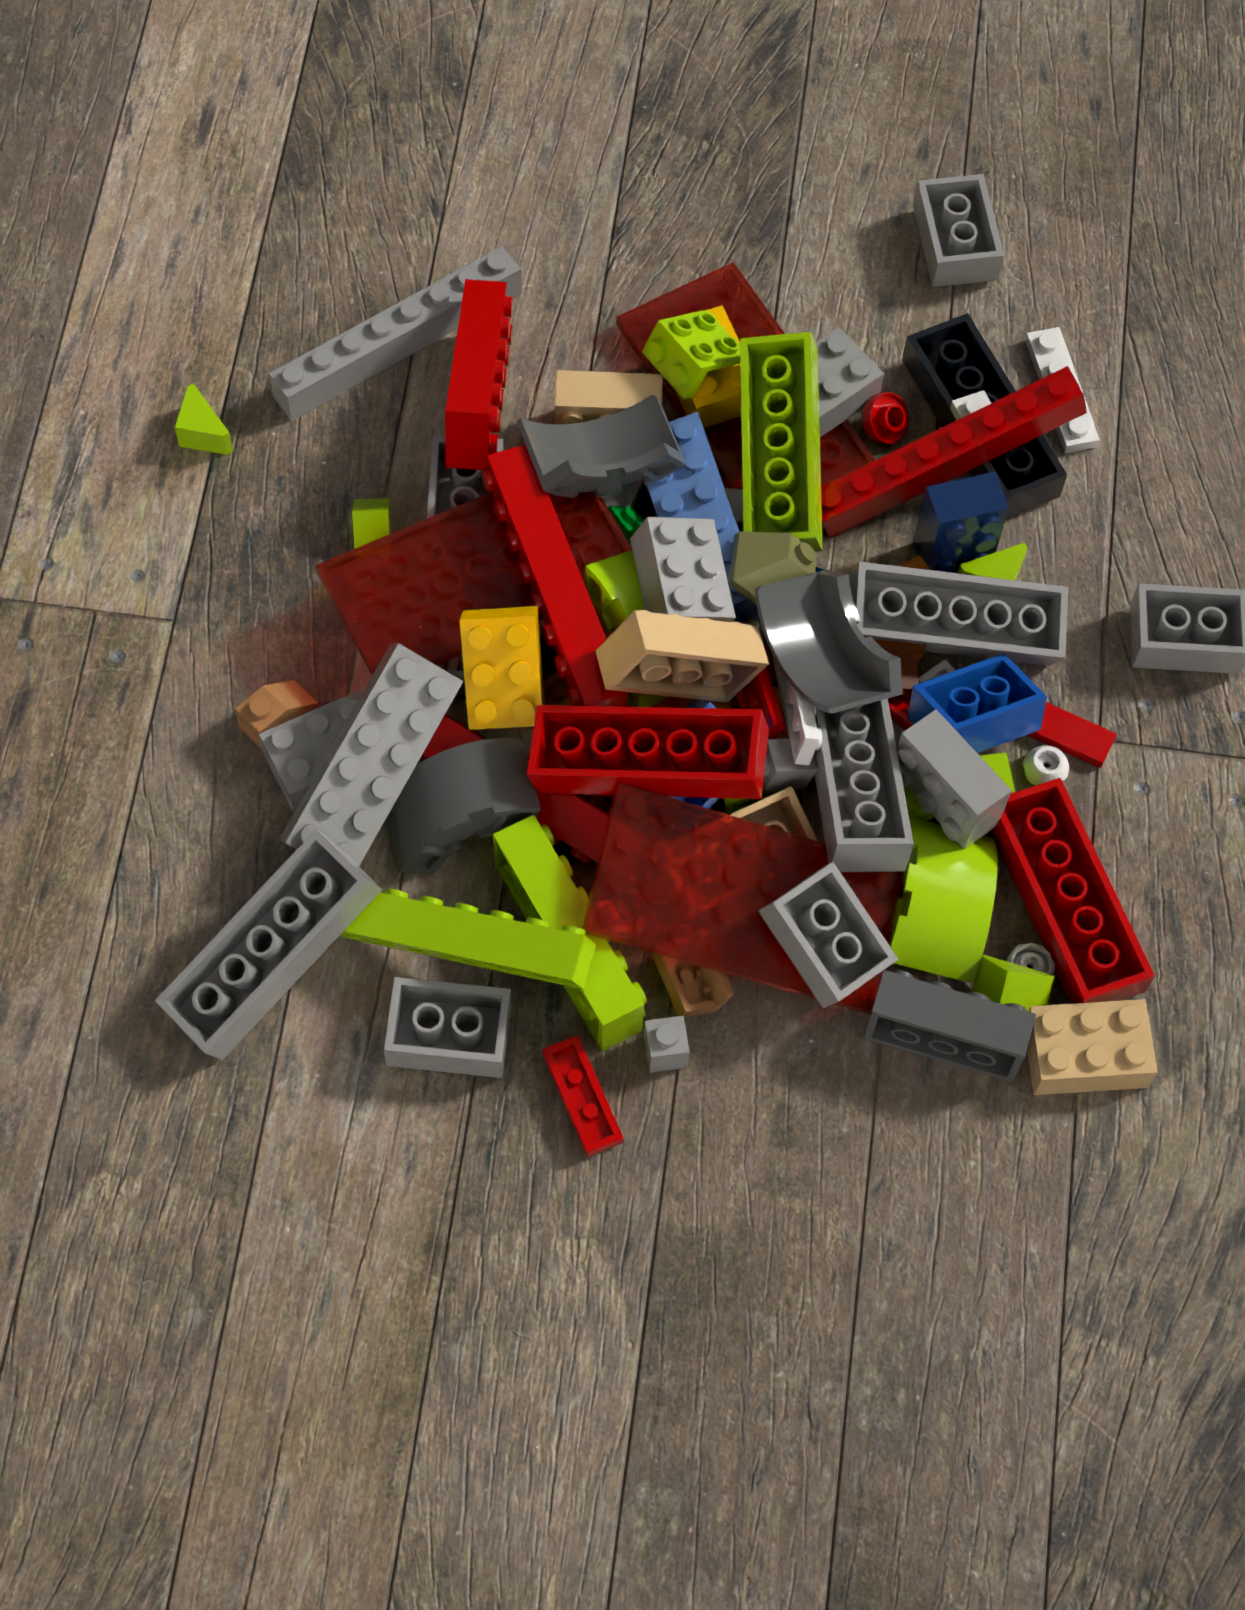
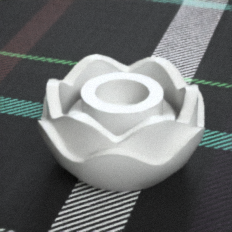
[1023,745,1069,786]
[1007,943,1055,975]

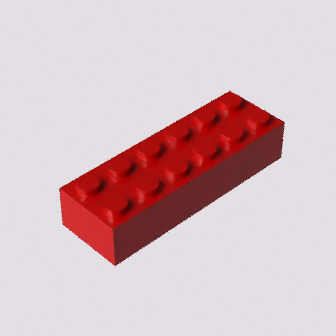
[445,279,513,470]
[527,705,769,799]
[990,778,1155,1004]

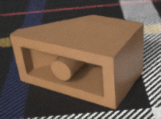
[235,680,319,750]

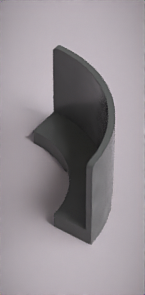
[517,395,686,498]
[755,570,903,713]
[385,737,541,874]

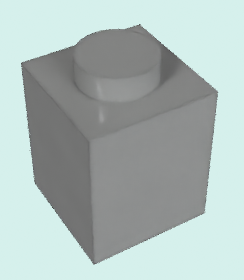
[763,738,818,791]
[643,1016,690,1073]

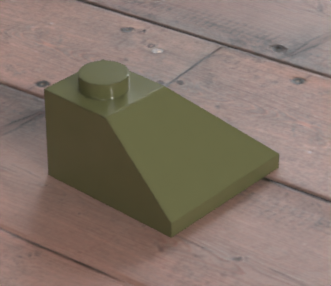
[728,531,817,606]

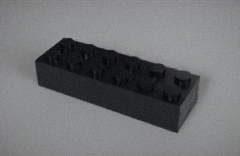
[902,313,1067,518]

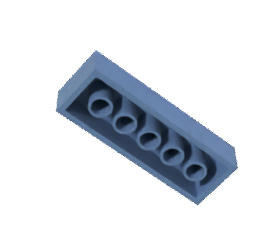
[647,412,759,622]

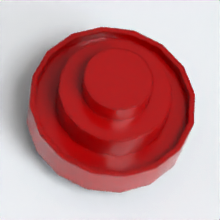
[863,392,909,444]

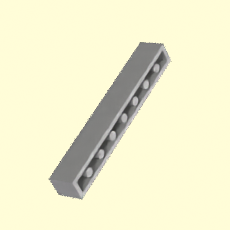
[269,246,522,421]

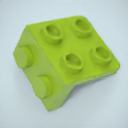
[642,310,740,400]

